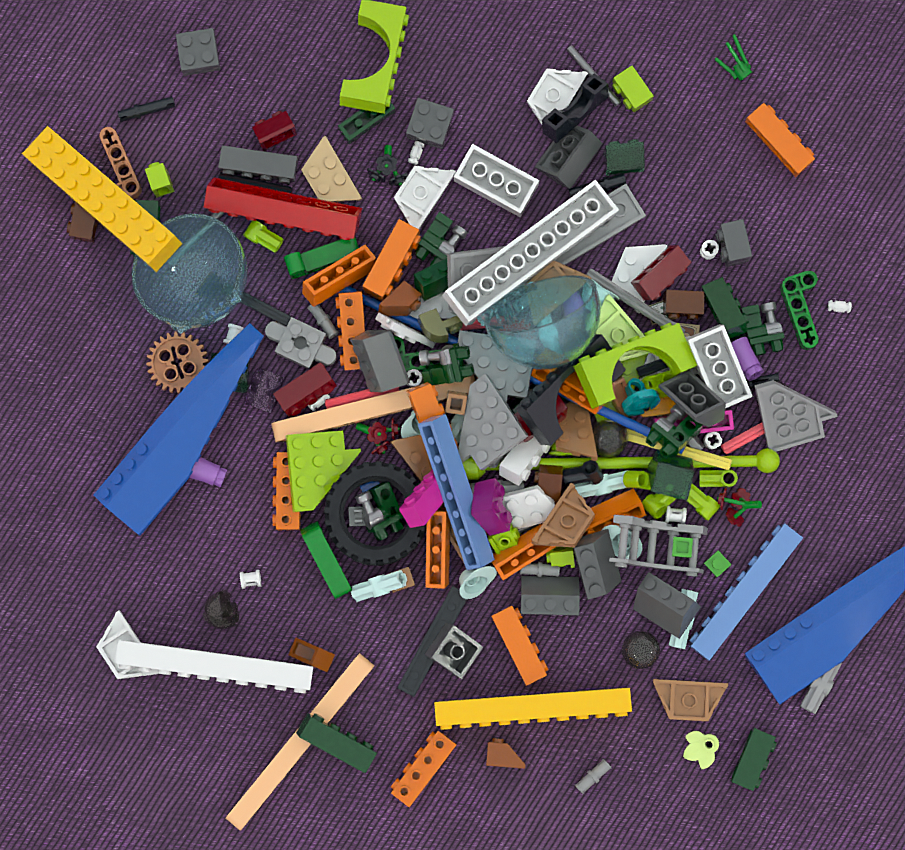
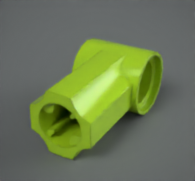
[243,220,284,254]
[623,470,661,491]
[699,470,738,488]
[642,481,681,519]
[680,483,720,521]

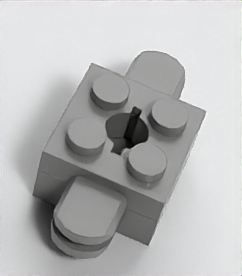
[265,317,337,370]

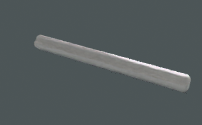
[586,269,685,333]

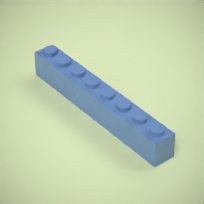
[418,414,495,570]
[689,524,803,661]

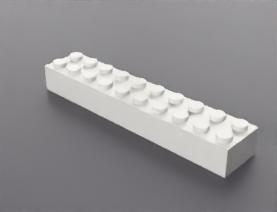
[442,180,619,326]
[115,640,313,693]

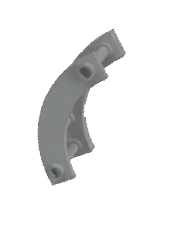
[609,515,708,577]

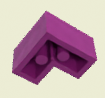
[471,478,512,536]

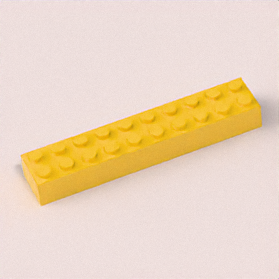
[22,126,182,272]
[434,688,632,729]

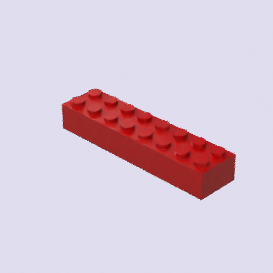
[203,177,362,240]

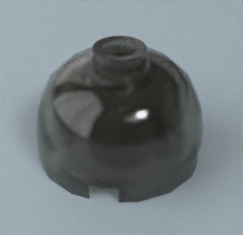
[592,419,629,458]
[203,590,239,630]
[622,631,660,669]

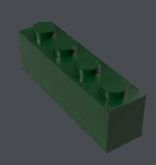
[296,713,377,773]

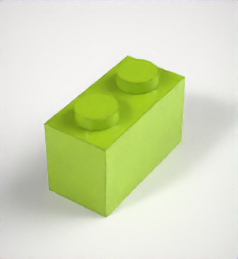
[612,66,654,113]
[145,162,175,197]

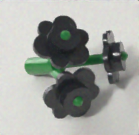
[367,145,408,186]

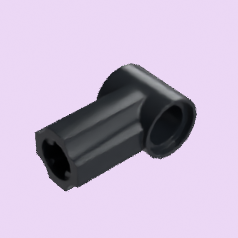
[563,460,604,486]

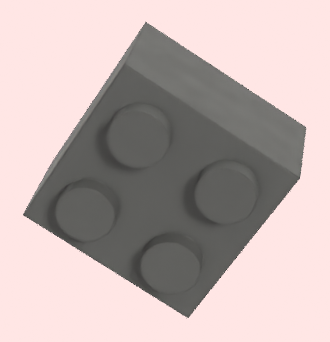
[176,28,221,76]
[406,98,454,149]
[715,219,752,267]
[424,623,483,679]

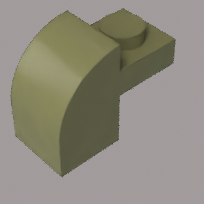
[418,308,463,343]

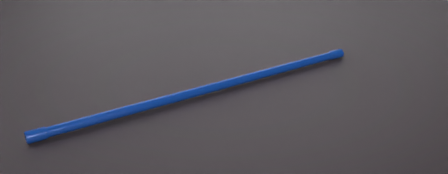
[338,286,686,454]

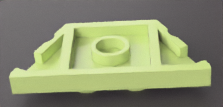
[591,294,649,361]

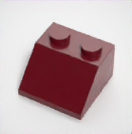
[252,111,297,151]

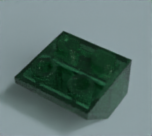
[603,139,645,175]
[648,449,694,501]

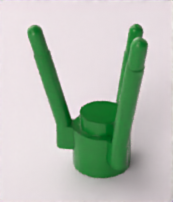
[715,34,752,81]

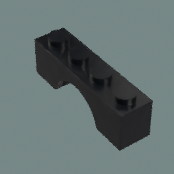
[542,73,609,144]

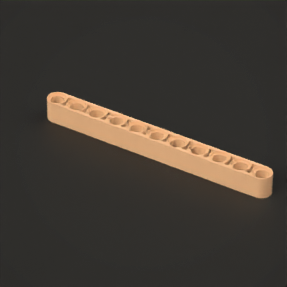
[271,374,475,443]
[225,653,375,831]

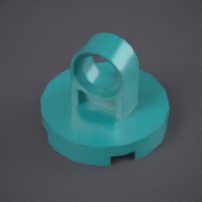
[622,378,660,416]

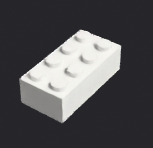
[454,144,539,217]
[686,324,753,408]

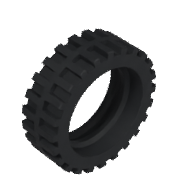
[324,461,427,566]

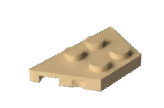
[301,136,362,202]

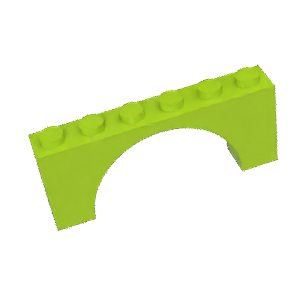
[340,0,409,114]
[573,322,697,409]

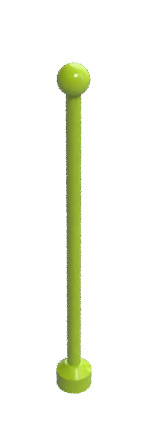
[462,448,780,480]

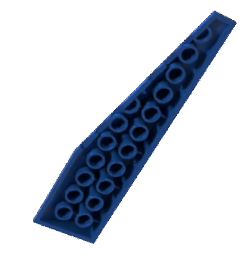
[94,323,264,536]
[745,546,905,705]

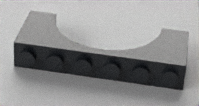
[516,334,626,446]

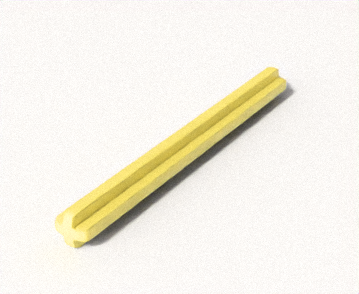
[620,428,732,470]

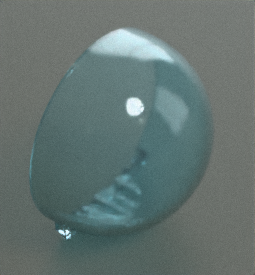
[132,214,248,334]
[477,275,601,370]

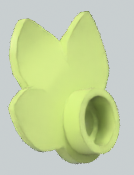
[683,731,719,769]

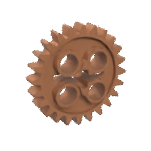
[146,331,209,394]

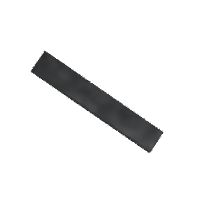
[397,586,467,697]

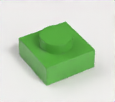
[672,537,693,558]
[704,551,731,578]

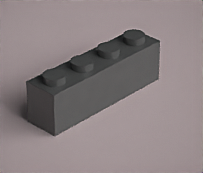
[218,146,298,184]

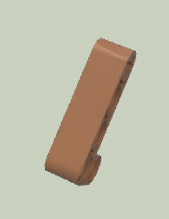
[100,127,142,199]

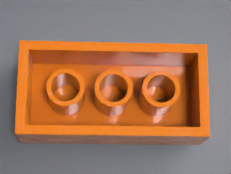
[362,219,421,301]

